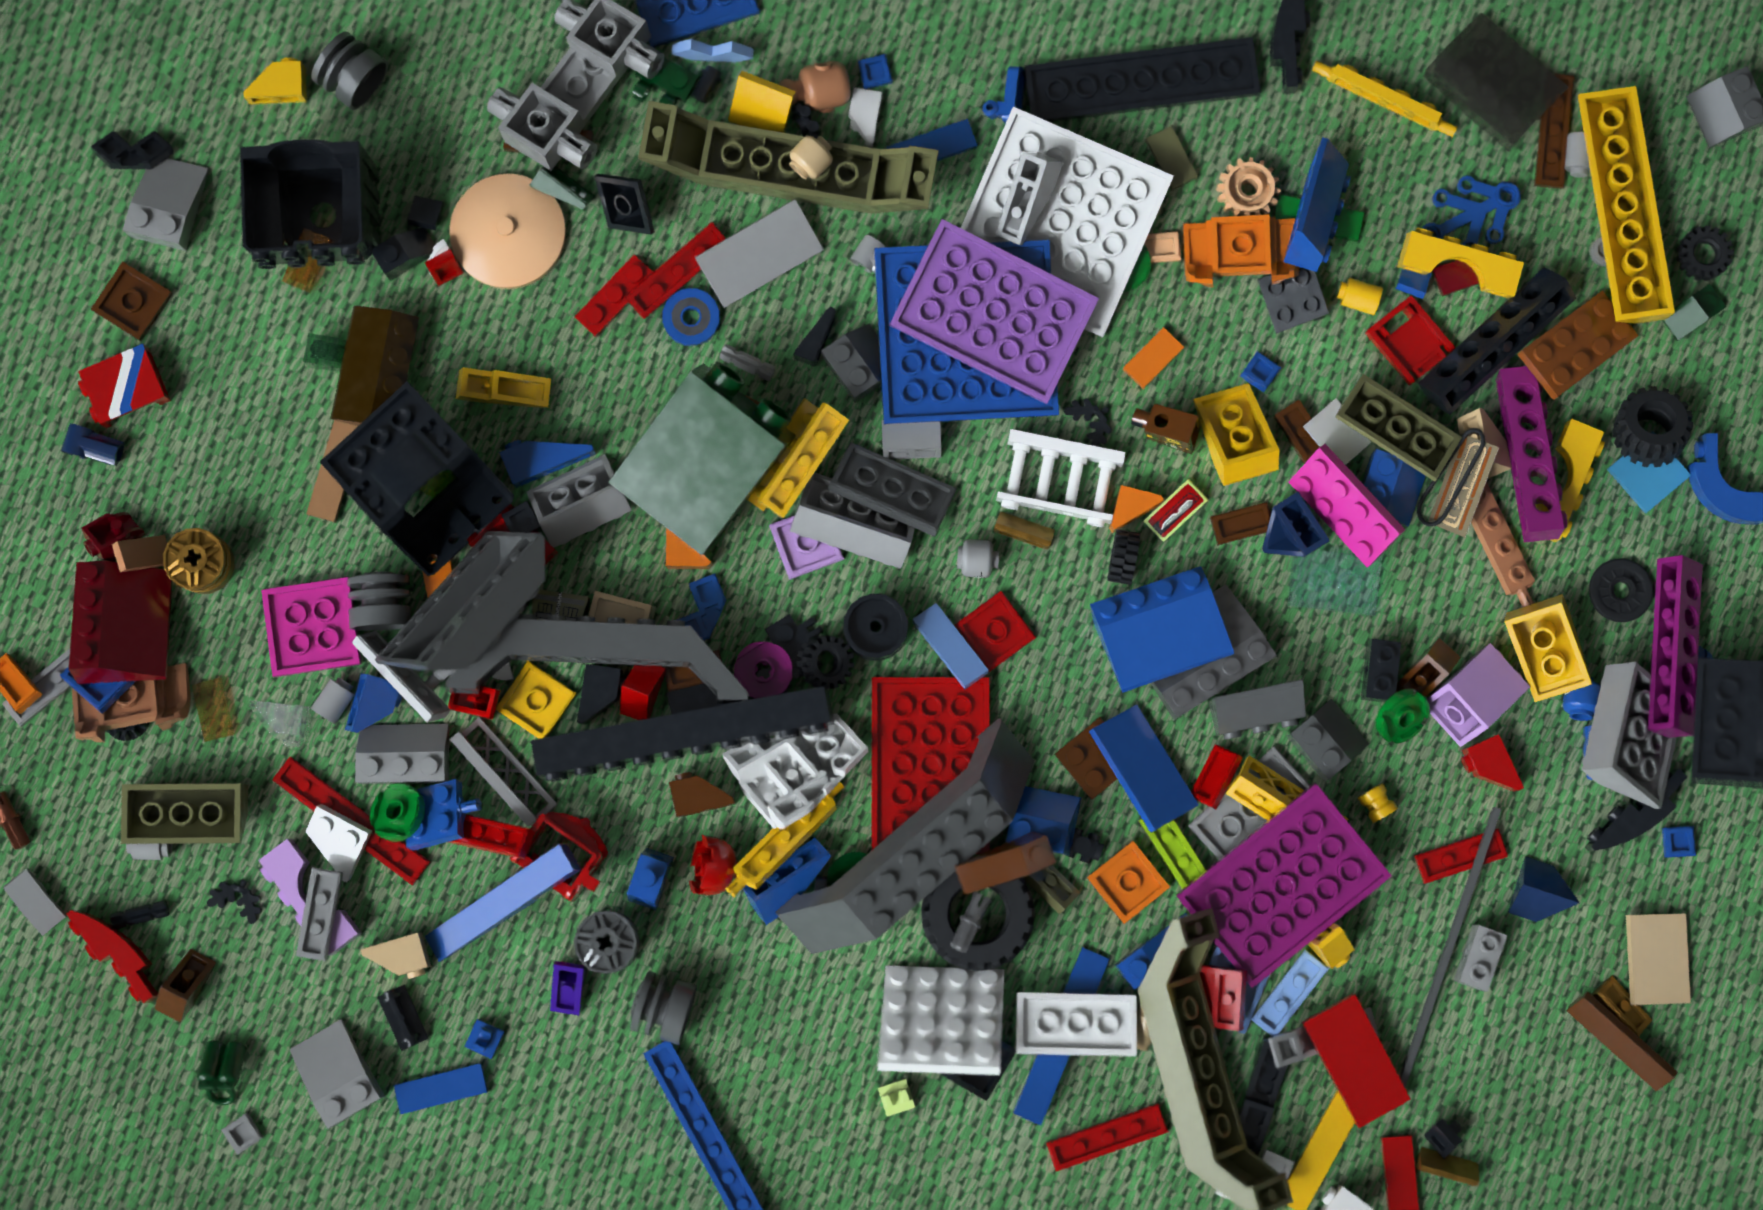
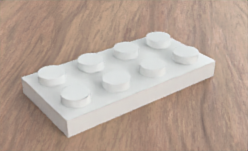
[1016,992,1137,1057]

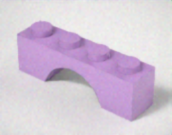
[258,839,362,955]

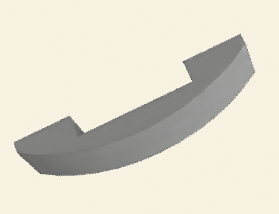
[1268,1007,1379,1068]

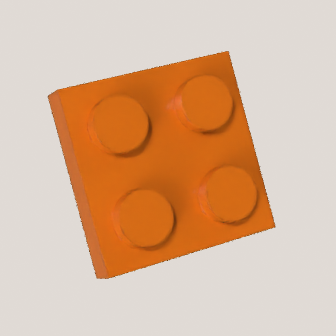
[1086,841,1170,924]

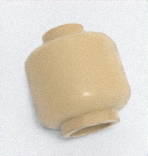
[789,135,833,180]

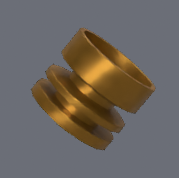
[163,528,235,594]

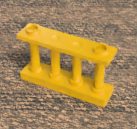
[748,398,849,518]

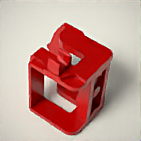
[510,812,608,902]

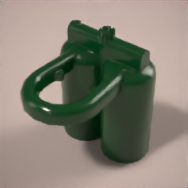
[197,1040,247,1105]

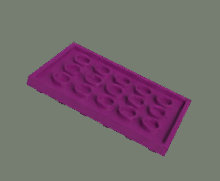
[1176,783,1392,988]

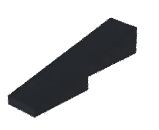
[1239,1035,1288,1156]

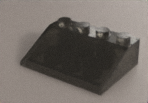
[1423,12,1568,152]

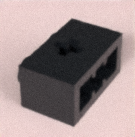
[1361,639,1402,703]

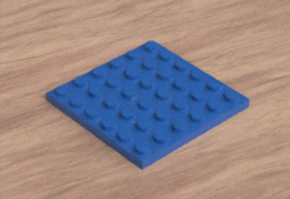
[874,240,1059,424]

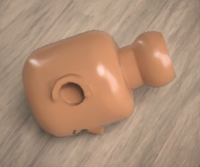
[778,61,851,113]

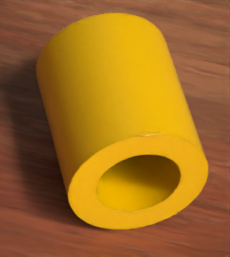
[1336,277,1383,315]

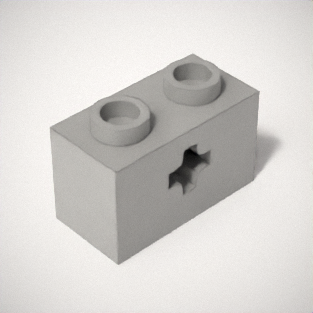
[1453,925,1507,992]

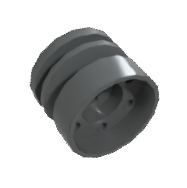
[311,32,389,110]
[347,571,411,631]
[574,911,641,974]
[630,970,697,1045]

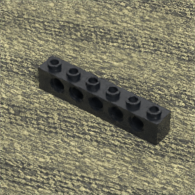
[1418,267,1577,415]

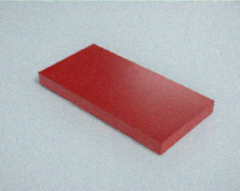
[1301,993,1411,1128]

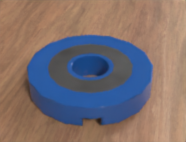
[662,288,720,346]

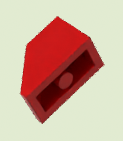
[1461,734,1524,792]

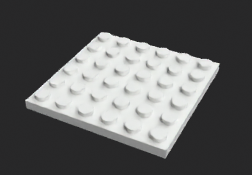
[961,107,1174,337]

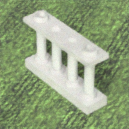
[996,429,1126,527]

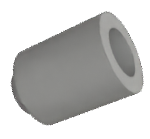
[1565,132,1590,178]
[311,677,355,724]

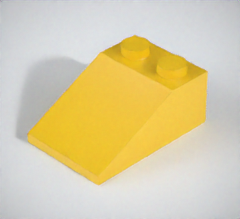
[1194,383,1279,486]
[1504,594,1592,702]

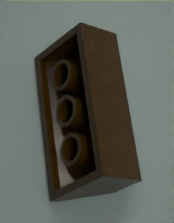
[330,305,419,426]

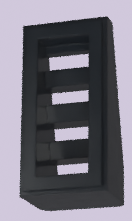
[793,307,837,367]

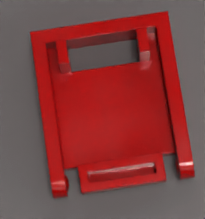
[1365,295,1455,386]

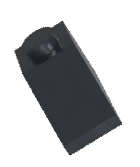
[372,228,435,281]
[577,664,627,725]

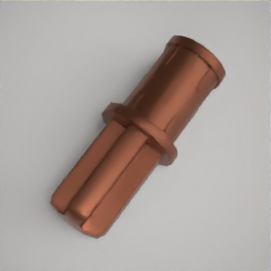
[0,791,30,850]

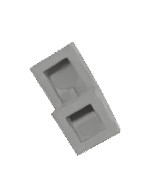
[3,868,66,936]

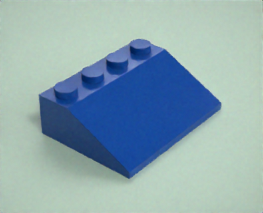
[1090,566,1234,693]

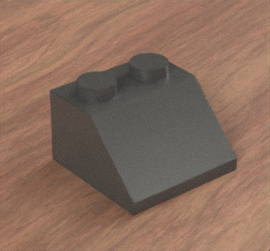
[1686,66,1763,148]
[821,324,881,403]
[1286,699,1369,781]

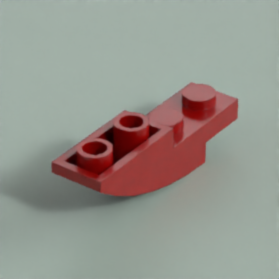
[66,910,158,1003]

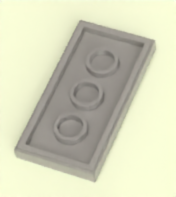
[695,199,824,308]
[1188,746,1311,860]

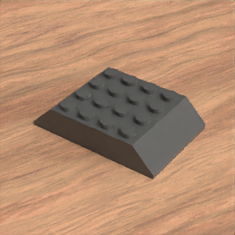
[374,531,545,671]

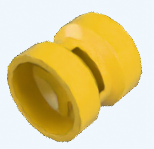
[1358,783,1398,823]

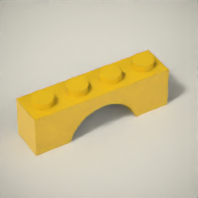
[1397,228,1524,298]
[1536,419,1605,542]

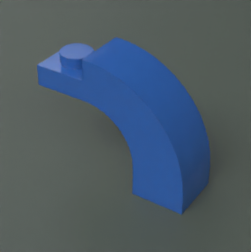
[1687,433,1763,525]

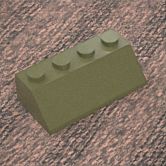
[1335,374,1462,481]
[121,783,248,844]

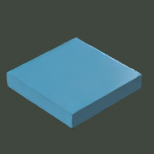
[1607,431,1691,513]

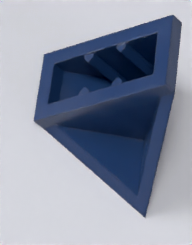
[1262,492,1330,557]
[1508,856,1580,922]

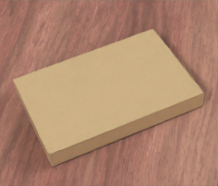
[1626,914,1691,1005]

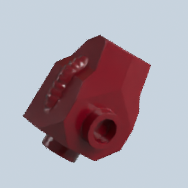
[81,512,145,562]

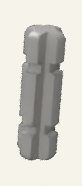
[720,344,775,381]

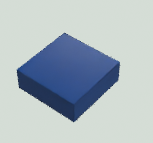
[858,54,892,89]
[1396,269,1432,299]
[1240,351,1281,393]
[1662,826,1696,858]

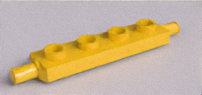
[1311,60,1458,138]
[726,782,844,897]

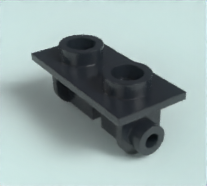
[377,984,429,1051]

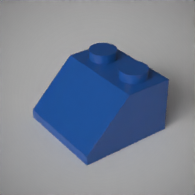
[1362,449,1426,527]
[1006,786,1082,856]

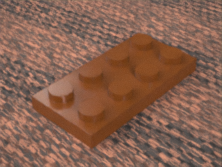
[1517,290,1639,400]

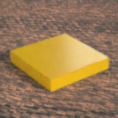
[728,71,796,133]
[495,661,577,739]

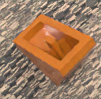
[1109,485,1164,533]
[666,528,713,569]

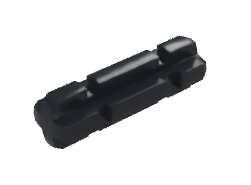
[110,901,169,929]

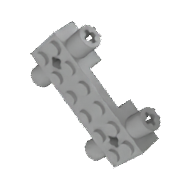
[487,0,664,171]

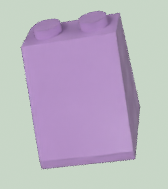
[1427,643,1530,747]

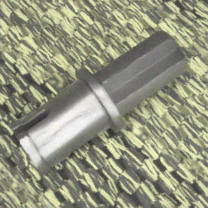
[951,892,992,953]

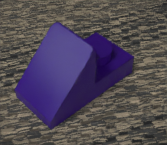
[550,961,587,1016]

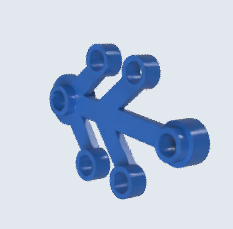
[1422,176,1521,246]

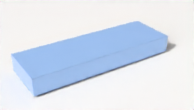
[1251,950,1329,1037]

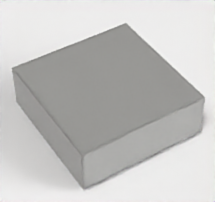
[221,1113,264,1155]

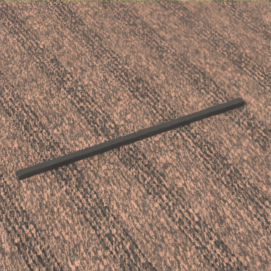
[1399,807,1502,1088]

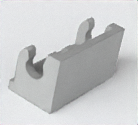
[882,420,941,459]

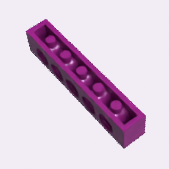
[1496,366,1567,542]
[1648,555,1703,738]

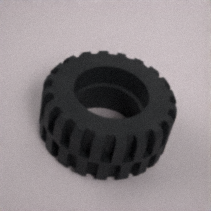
[921,857,1035,971]

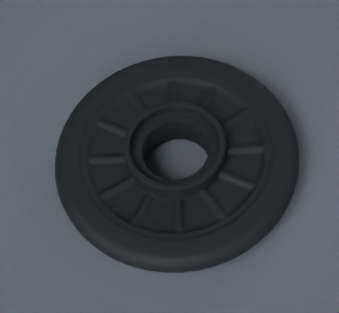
[1589,558,1653,622]

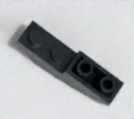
[1270,0,1310,94]
[1585,769,1688,851]

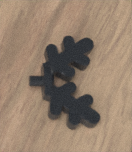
[1064,399,1112,447]
[207,879,262,924]

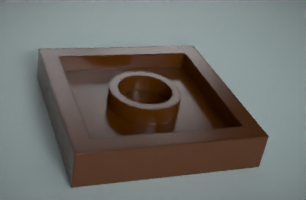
[90,261,173,341]

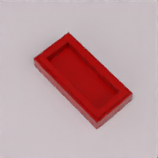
[1191,744,1243,810]

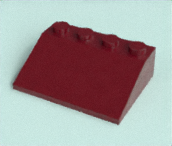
[68,561,172,684]

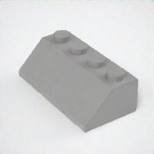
[790,472,915,569]

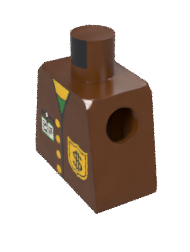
[1131,404,1201,455]

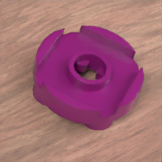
[734,642,793,699]

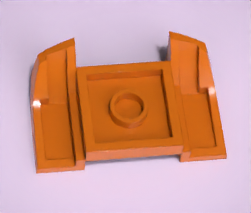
[1183,214,1300,287]

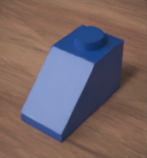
[345,673,402,733]

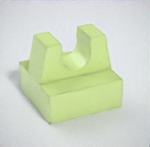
[878,1078,915,1117]

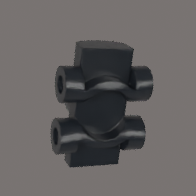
[791,103,820,138]
[1065,827,1104,864]

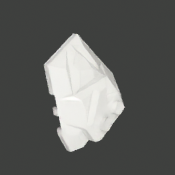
[723,713,869,829]

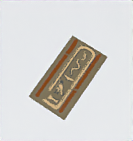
[1429,433,1499,537]

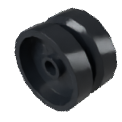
[843,594,908,661]

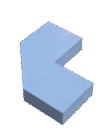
[672,39,754,63]

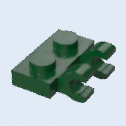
[632,57,699,105]

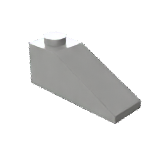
[995,152,1063,245]

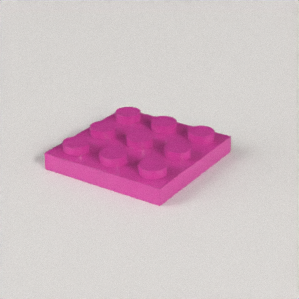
[261,577,362,677]

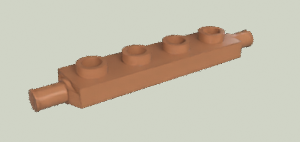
[1471,482,1535,607]

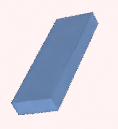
[912,603,989,689]

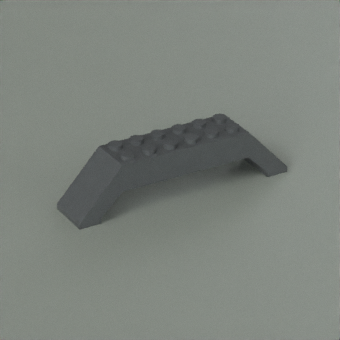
[446,614,748,704]
[775,718,1034,954]

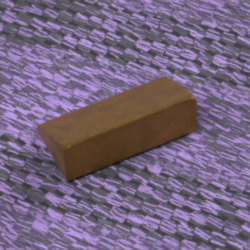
[994,511,1055,550]
[1591,976,1652,1037]
[1415,1147,1479,1187]

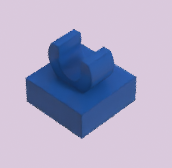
[464,1019,505,1059]

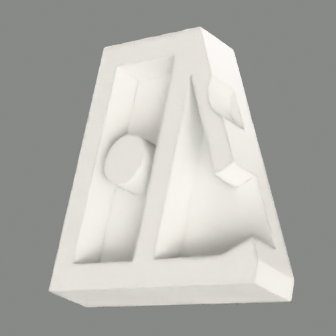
[306,804,372,882]

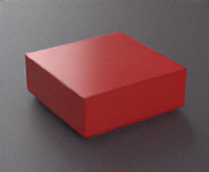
[424,249,464,287]

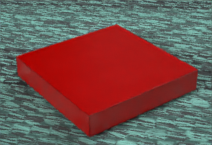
[954,591,1036,673]

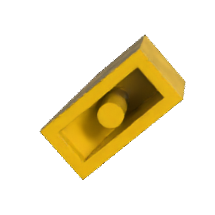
[244,57,307,104]
[1308,923,1354,969]

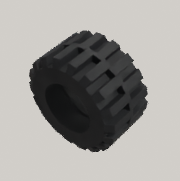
[1612,386,1693,467]

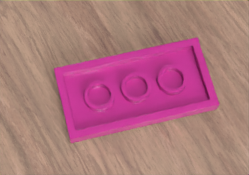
[1289,444,1405,568]

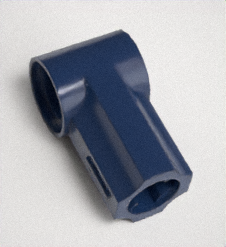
[61,423,125,466]

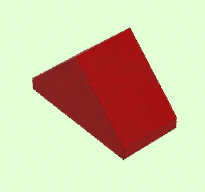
[620,665,667,720]
[448,686,500,720]

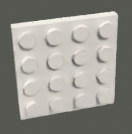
[878,966,1004,1075]

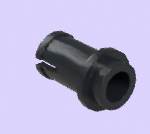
[690,65,722,104]

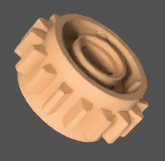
[1216,157,1281,216]

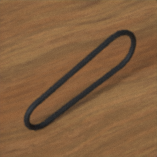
[1417,428,1485,527]

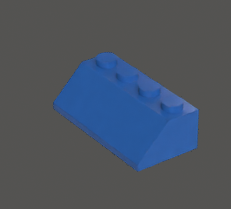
[1283,137,1351,272]

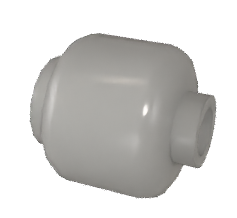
[957,539,999,578]

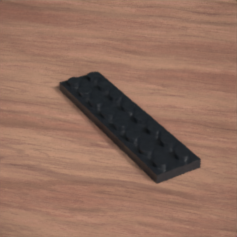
[1024,37,1261,122]

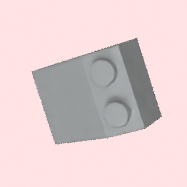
[123,158,209,251]
[289,1019,385,1129]

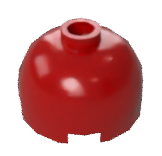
[689,835,738,896]

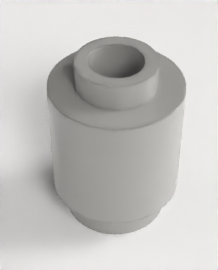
[126,844,173,860]

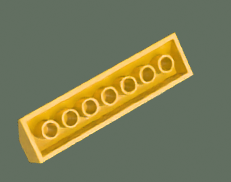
[1577,86,1675,324]

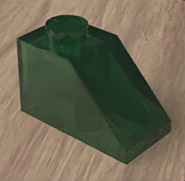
[303,333,346,372]

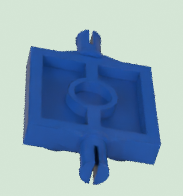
[406,779,482,851]

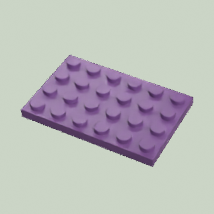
[889,219,1099,404]

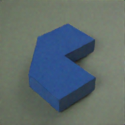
[677,573,726,641]

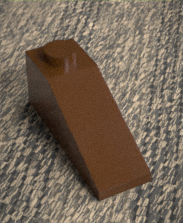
[954,831,1056,894]

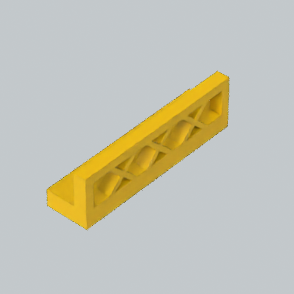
[1226,755,1348,821]

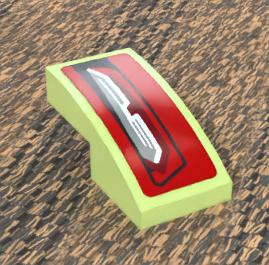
[1144,479,1209,542]

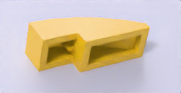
[456,367,551,408]

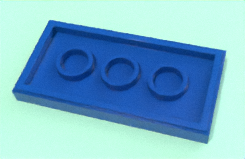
[635,0,760,48]
[1089,705,1199,833]

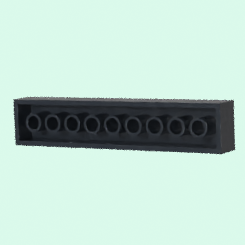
[531,686,835,782]

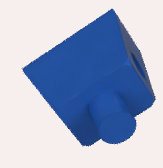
[627,848,674,910]

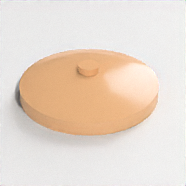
[450,174,566,289]

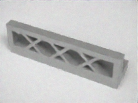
[450,717,558,828]

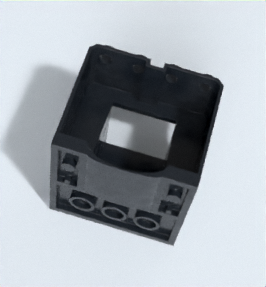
[240,139,381,269]
[320,382,514,576]
[1691,658,1763,790]

